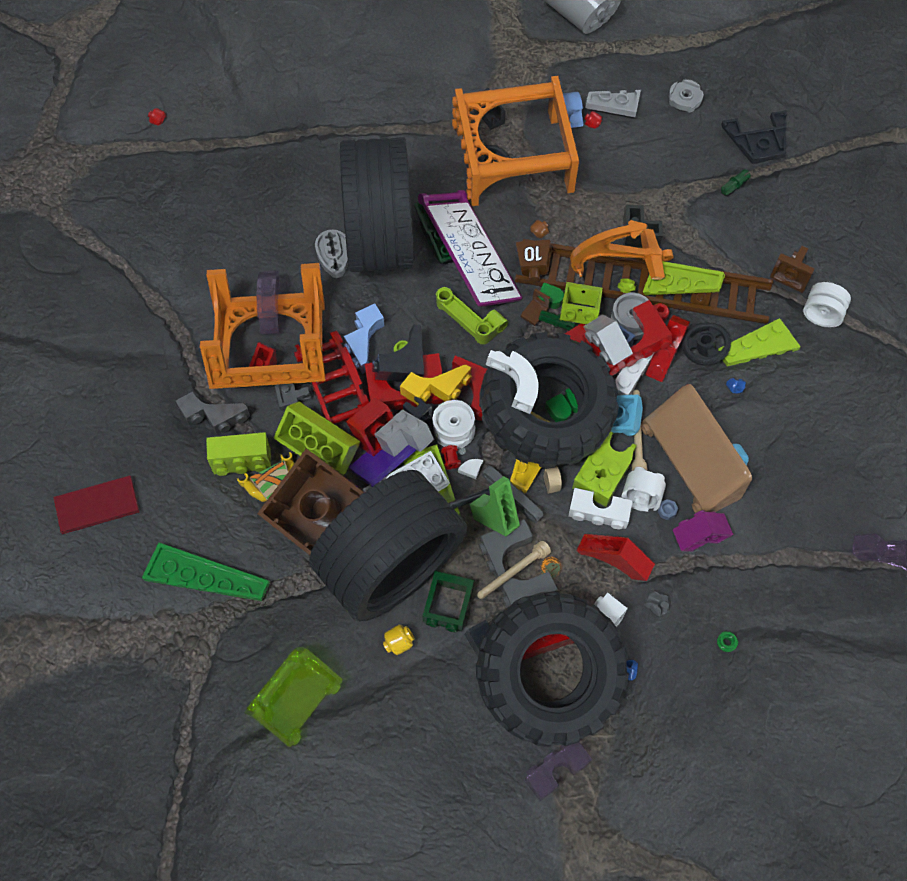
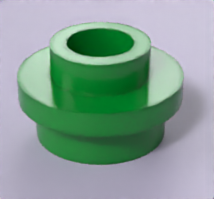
[717,632,738,652]

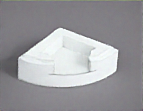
[458,459,483,479]

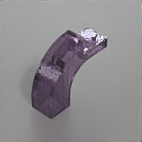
[257,271,280,334]

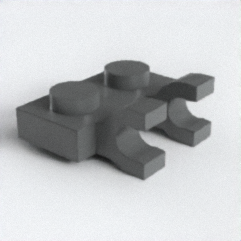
[275,382,312,410]

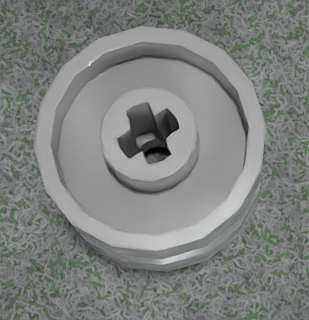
[611,293,648,340]

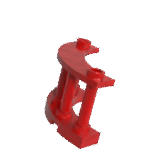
[294,331,369,424]

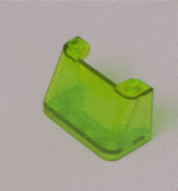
[245,647,343,747]

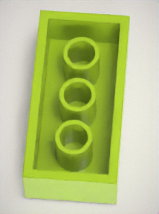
[274,402,360,474]

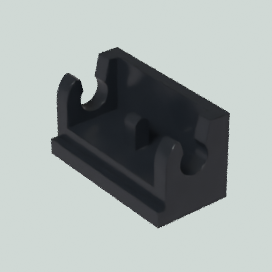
[477,88,506,130]
[403,397,432,426]

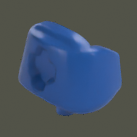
[726,378,746,394]
[626,660,638,681]

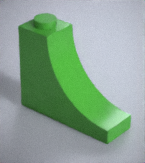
[470,476,520,536]

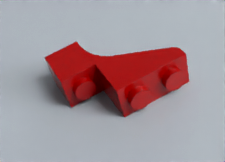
[645,315,690,382]

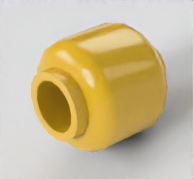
[383,625,415,655]

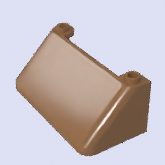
[641,384,752,513]

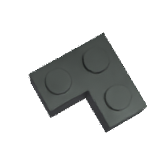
[623,205,663,248]

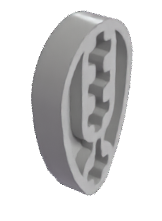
[315,230,348,278]

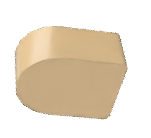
[543,467,562,494]

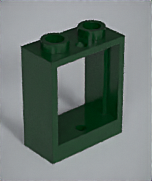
[422,571,474,633]

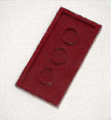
[53,476,140,534]

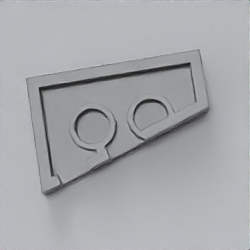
[585,90,641,117]

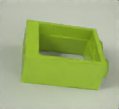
[560,282,603,324]

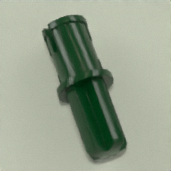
[721,169,751,196]
[538,310,576,331]

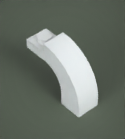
[486,350,538,414]

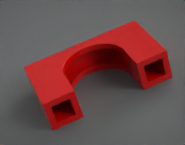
[583,300,672,375]
[365,353,444,410]

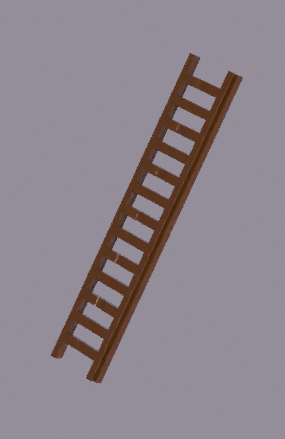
[515,239,773,324]

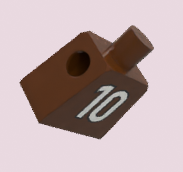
[516,240,552,283]

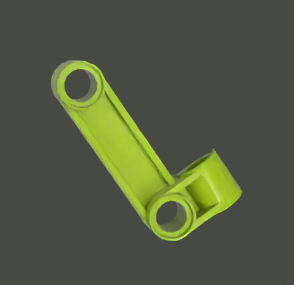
[436,287,509,345]

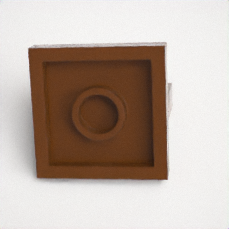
[770,246,815,293]

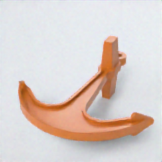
[570,220,674,280]

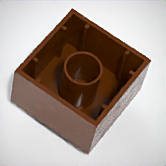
[257,449,365,555]

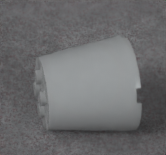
[544,0,621,34]

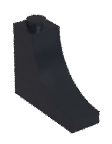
[372,324,424,382]

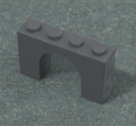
[478,519,557,608]

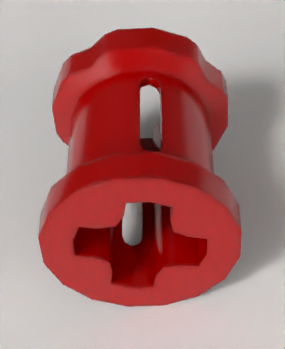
[441,445,461,470]

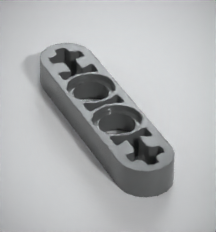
[482,466,544,523]

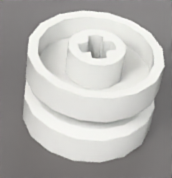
[803,282,851,327]
[432,400,475,449]

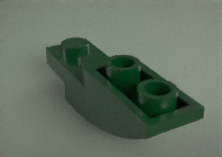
[414,202,452,264]

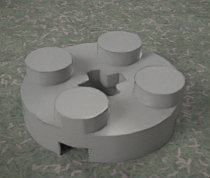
[669,80,703,113]

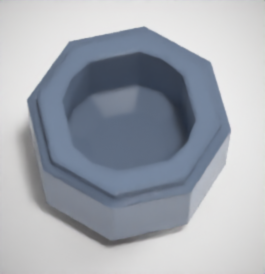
[657,499,678,520]

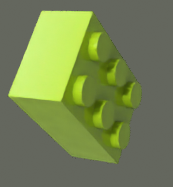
[207,432,271,476]

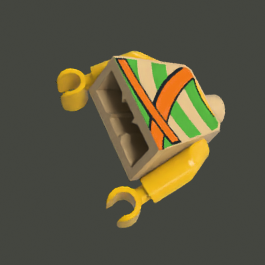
[237,452,294,502]

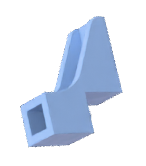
[343,304,384,374]

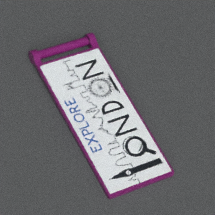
[418,190,522,307]

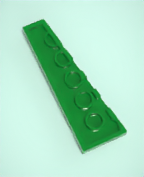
[142,542,270,601]

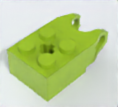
[572,432,637,507]

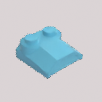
[611,394,643,436]

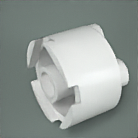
[621,467,666,512]

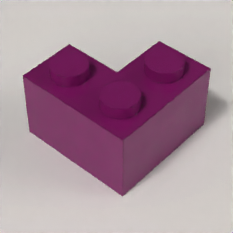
[673,510,733,552]

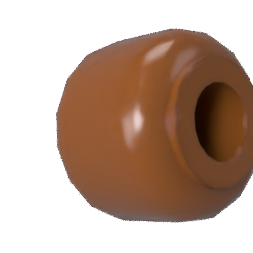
[530,220,549,238]

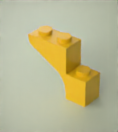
[400,365,472,405]

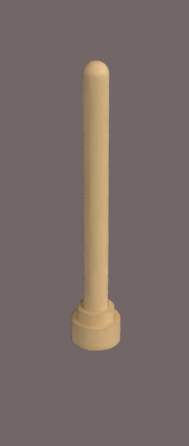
[631,390,647,471]
[477,541,551,599]

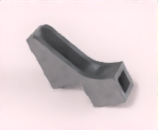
[176,392,250,434]

